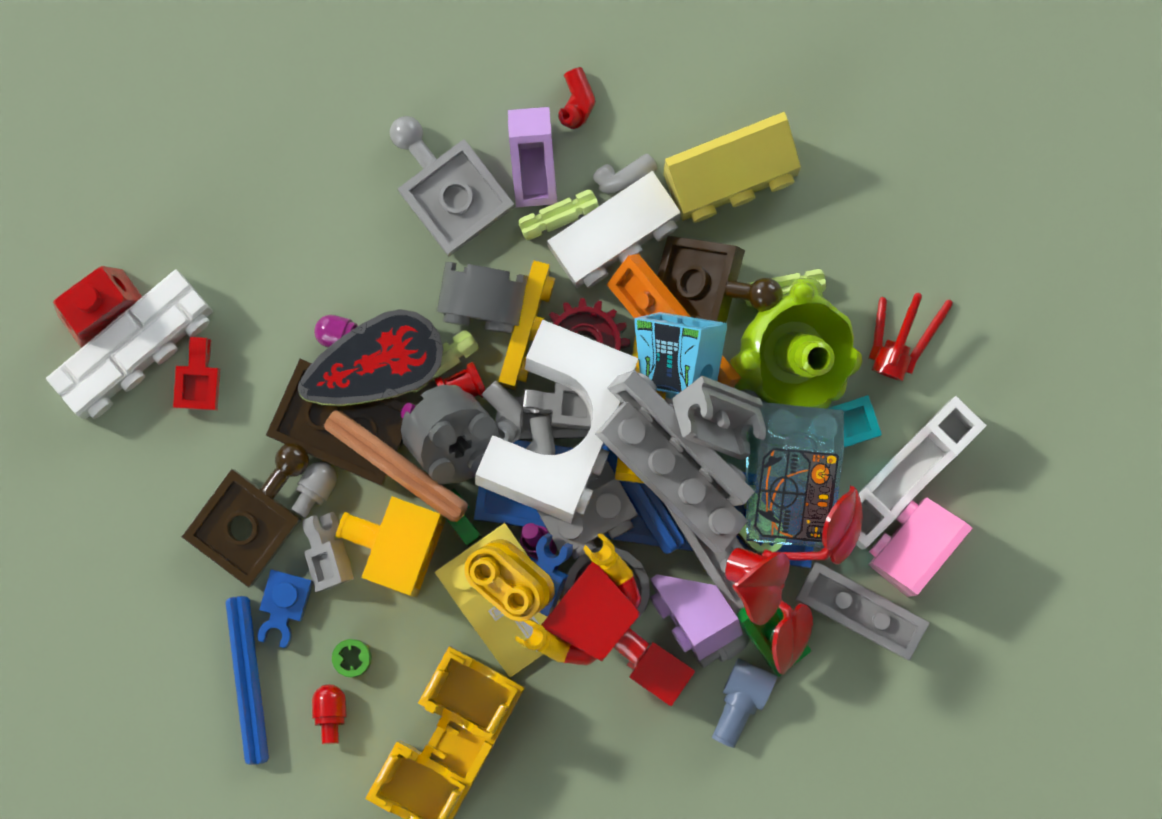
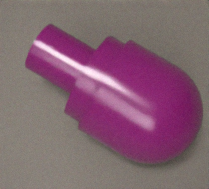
[314,315,358,348]
[520,523,557,560]

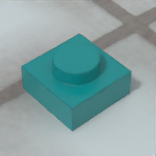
[827,395,882,450]

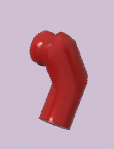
[558,67,596,129]

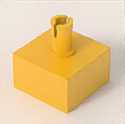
[336,496,446,598]

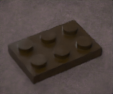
[266,359,405,486]

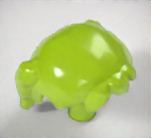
[729,278,862,415]

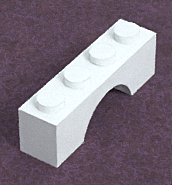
[856,396,987,550]

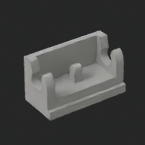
[672,376,766,460]

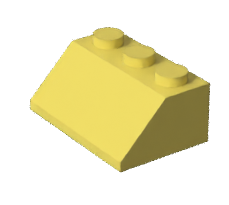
[664,112,801,223]

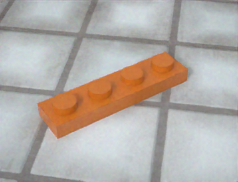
[606,253,741,388]

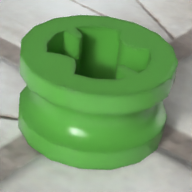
[332,639,372,677]

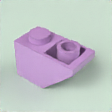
[650,574,743,661]

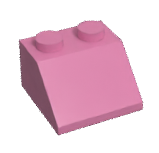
[868,497,973,597]

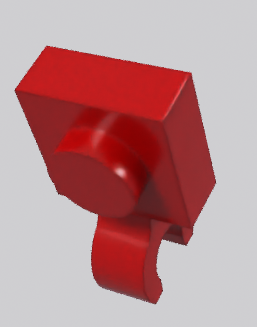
[173,337,220,411]

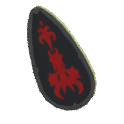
[298,309,443,406]

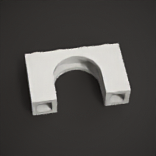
[475,320,638,524]

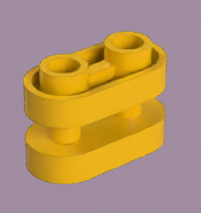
[464,539,555,621]

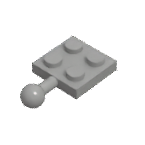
[390,116,515,257]

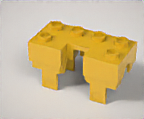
[365,646,526,819]

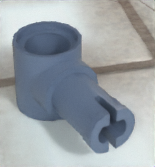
[712,658,777,748]

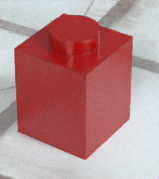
[627,642,695,707]

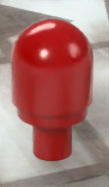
[312,684,347,745]

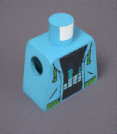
[635,312,727,404]

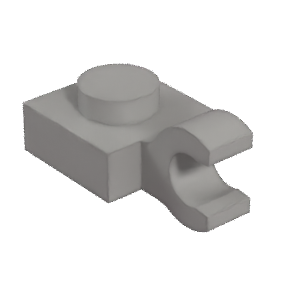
[523,382,591,430]
[303,512,354,592]

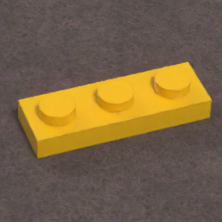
[498,260,556,390]

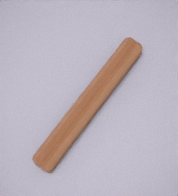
[324,410,468,522]

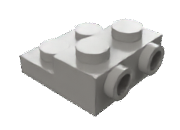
[537,460,638,560]

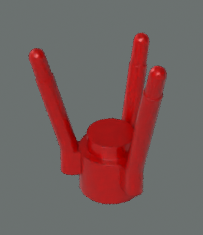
[868,292,953,381]

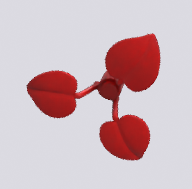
[725,485,863,675]

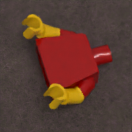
[515,533,650,666]

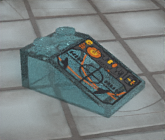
[746,402,844,548]

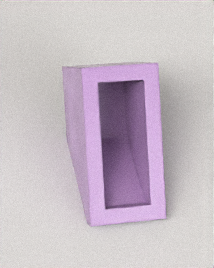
[508,107,557,208]

